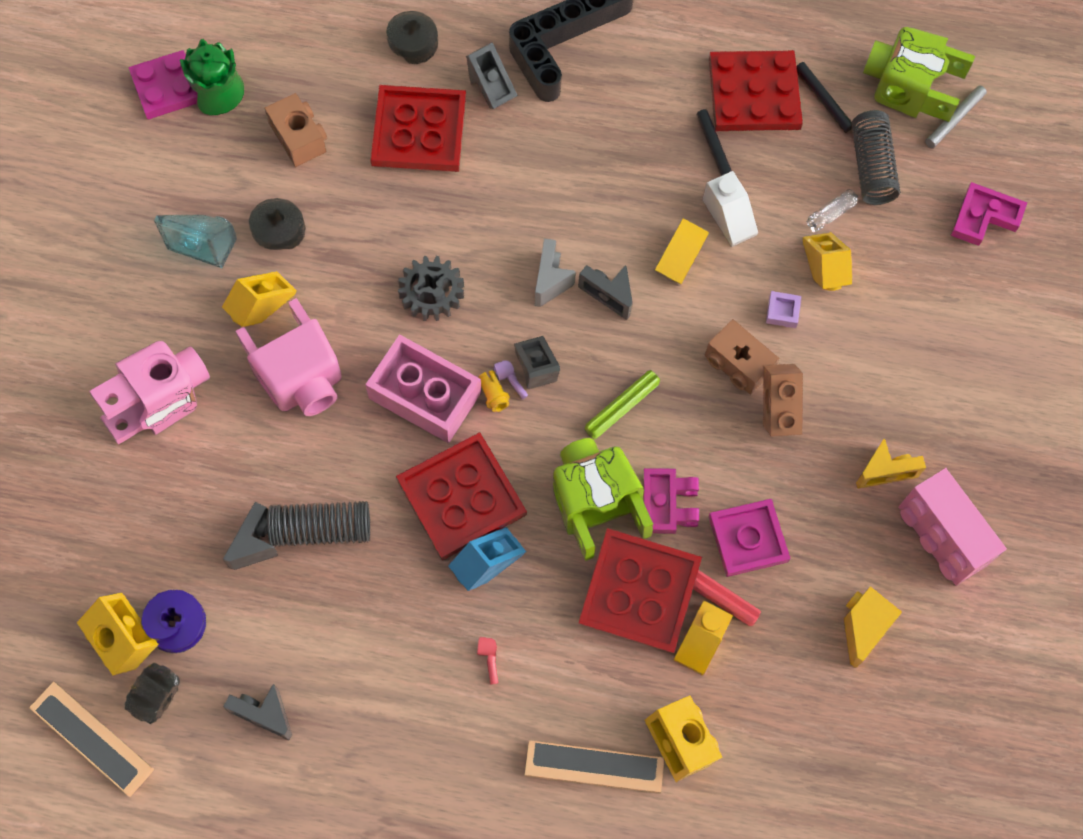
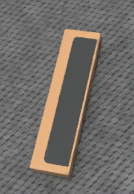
[29,681,155,797]
[524,741,664,794]

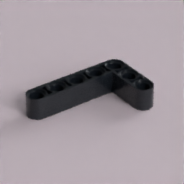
[509,0,633,102]

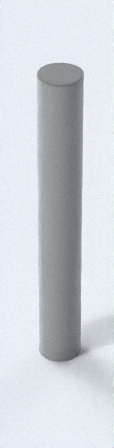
[925,85,987,148]

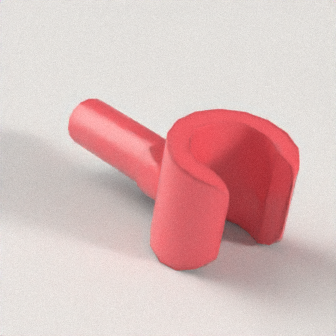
[477,637,498,685]

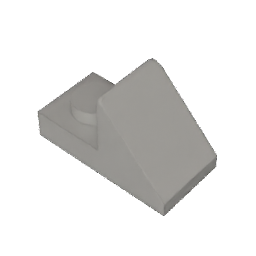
[535,239,576,307]

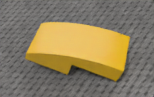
[654,218,709,285]

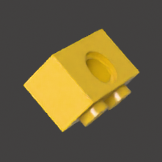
[77,593,159,676]
[644,695,723,782]

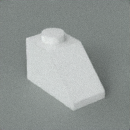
[703,171,758,247]

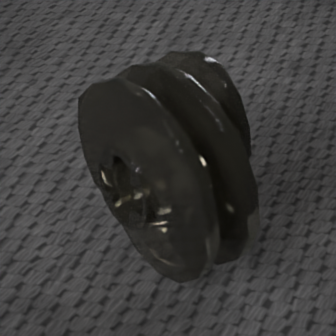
[386,11,438,64]
[249,198,306,250]

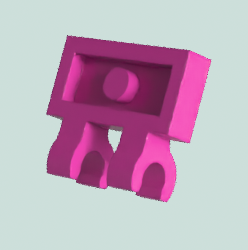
[644,468,699,534]

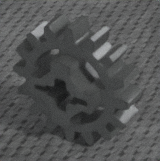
[398,256,464,321]

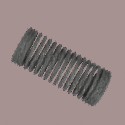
[851,110,901,205]
[267,501,370,547]

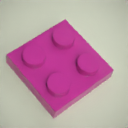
[128,50,198,120]
[708,498,791,577]

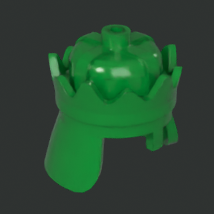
[180,39,244,115]

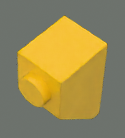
[803,232,852,291]
[222,271,297,327]
[843,586,902,668]

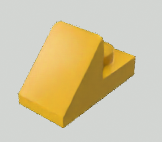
[856,439,926,489]
[674,600,733,676]

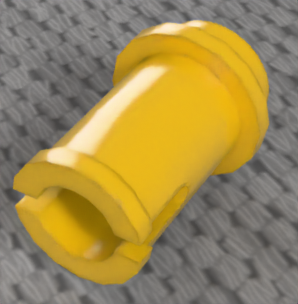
[478,370,510,412]

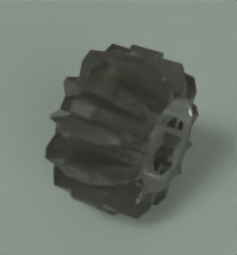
[125,662,180,724]

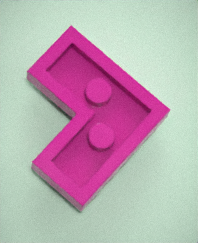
[951,182,1027,246]

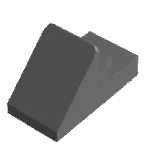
[466,42,518,109]
[578,265,633,320]
[514,336,560,389]
[223,502,278,570]
[223,684,292,740]

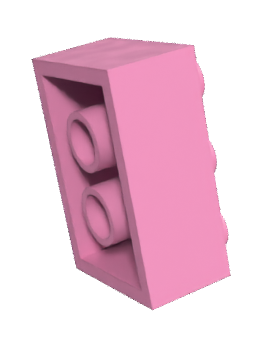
[365,334,481,444]
[898,468,1007,586]

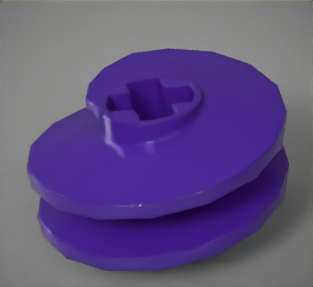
[141,590,206,653]

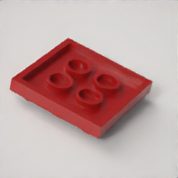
[709,50,803,131]
[371,85,466,172]
[396,432,527,561]
[579,528,702,653]

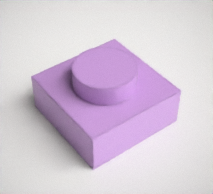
[766,291,801,328]

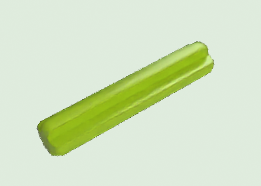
[585,370,660,439]

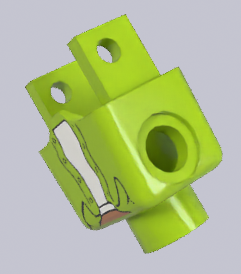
[863,27,975,122]
[553,438,653,561]

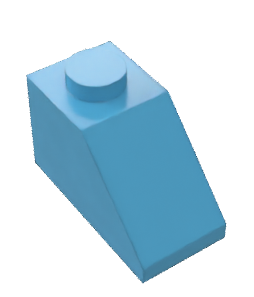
[448,527,527,591]

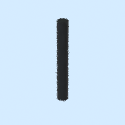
[797,62,852,133]
[697,109,732,176]

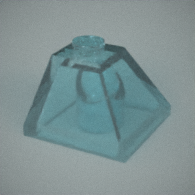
[154,215,237,268]

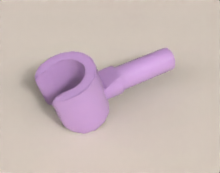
[493,360,528,400]

